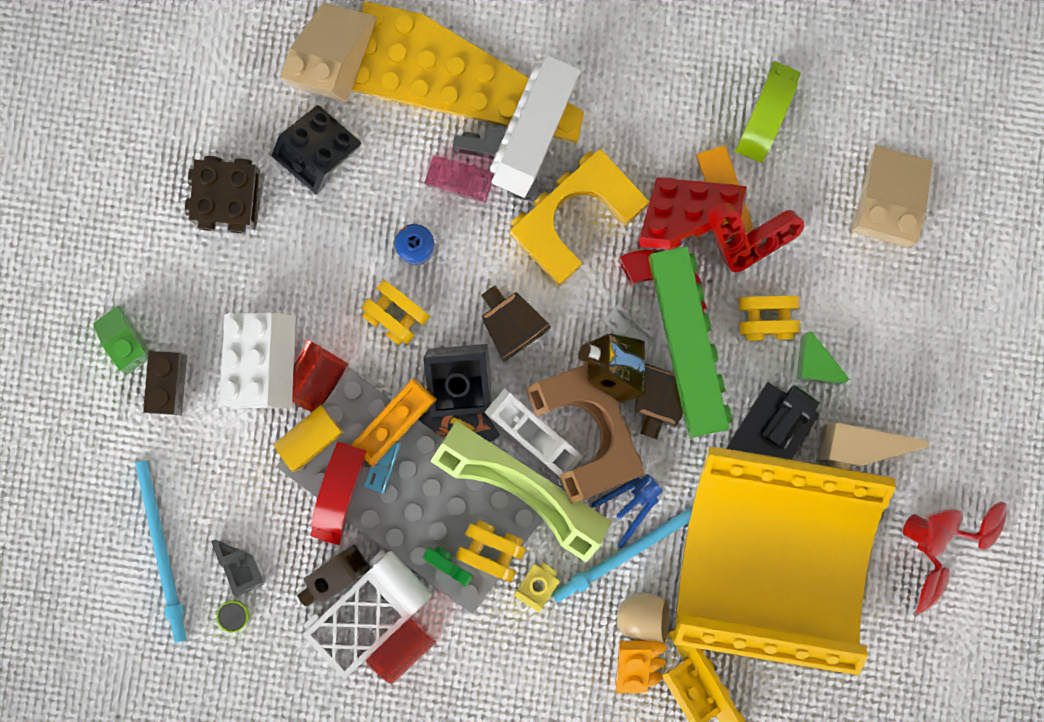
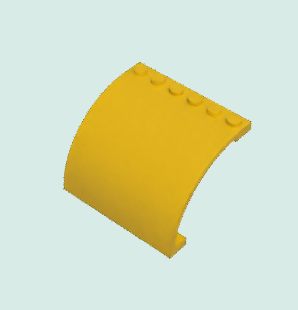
[674,446,896,675]

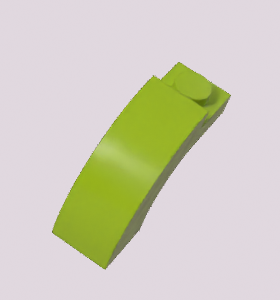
[735,61,801,163]

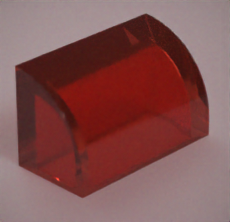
[292,340,349,412]
[365,615,438,684]

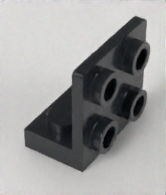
[271,105,361,195]

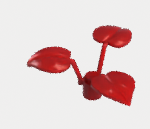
[902,501,1007,614]

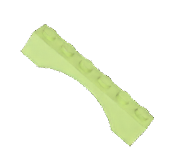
[430,421,612,562]

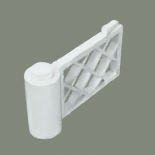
[302,550,433,680]

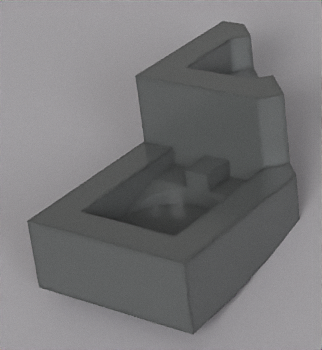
[211,539,265,597]

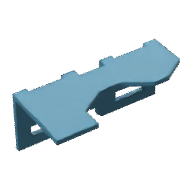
[364,443,401,494]

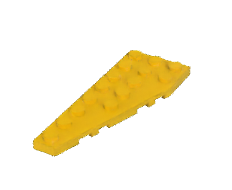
[351,1,584,143]

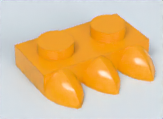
[615,640,667,693]

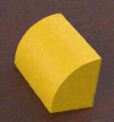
[273,405,344,472]

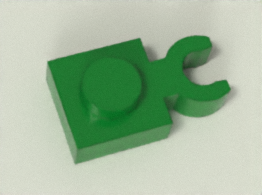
[422,545,474,587]

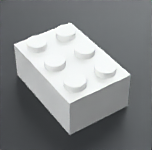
[220,313,296,409]

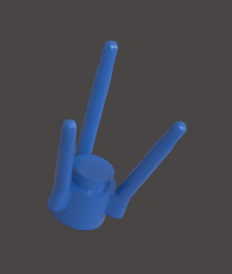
[592,474,663,548]

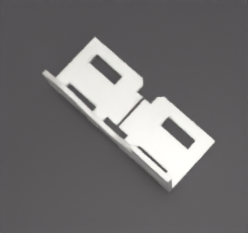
[603,303,655,350]

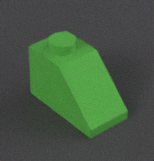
[93,306,150,373]

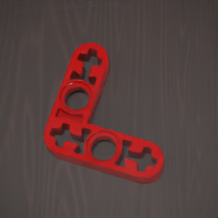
[708,202,804,273]

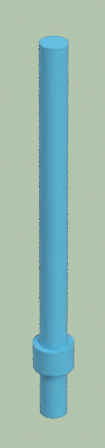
[135,460,187,643]
[552,507,692,603]

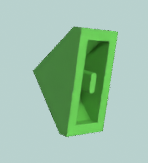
[796,331,850,385]

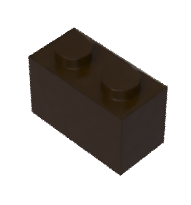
[143,351,187,416]

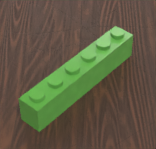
[648,246,732,438]

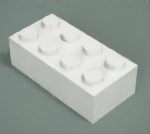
[489,55,581,198]

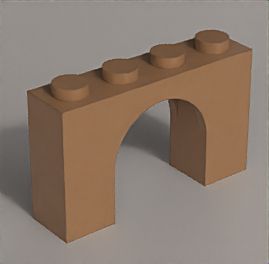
[525,364,645,504]

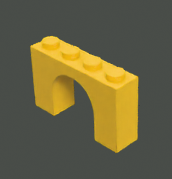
[510,149,649,287]

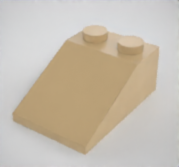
[280,3,377,103]
[850,145,933,248]
[817,422,929,470]

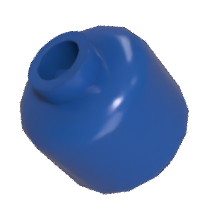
[395,224,435,266]

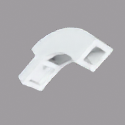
[485,389,583,477]

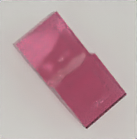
[424,155,494,203]

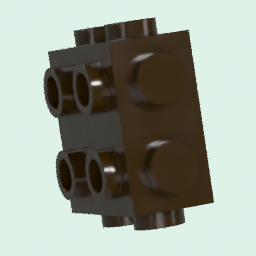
[185,156,260,234]

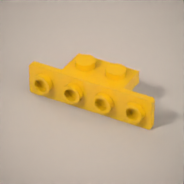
[662,629,746,722]

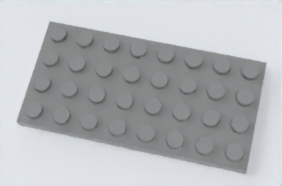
[276,369,543,614]

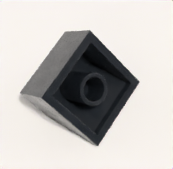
[423,344,492,418]

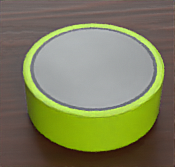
[217,600,250,632]

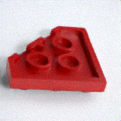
[639,177,747,250]

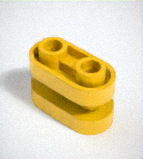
[360,279,431,346]
[738,296,801,341]
[455,520,527,583]

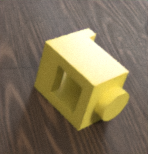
[514,562,560,613]

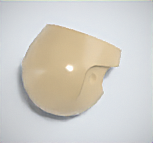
[617,593,670,645]

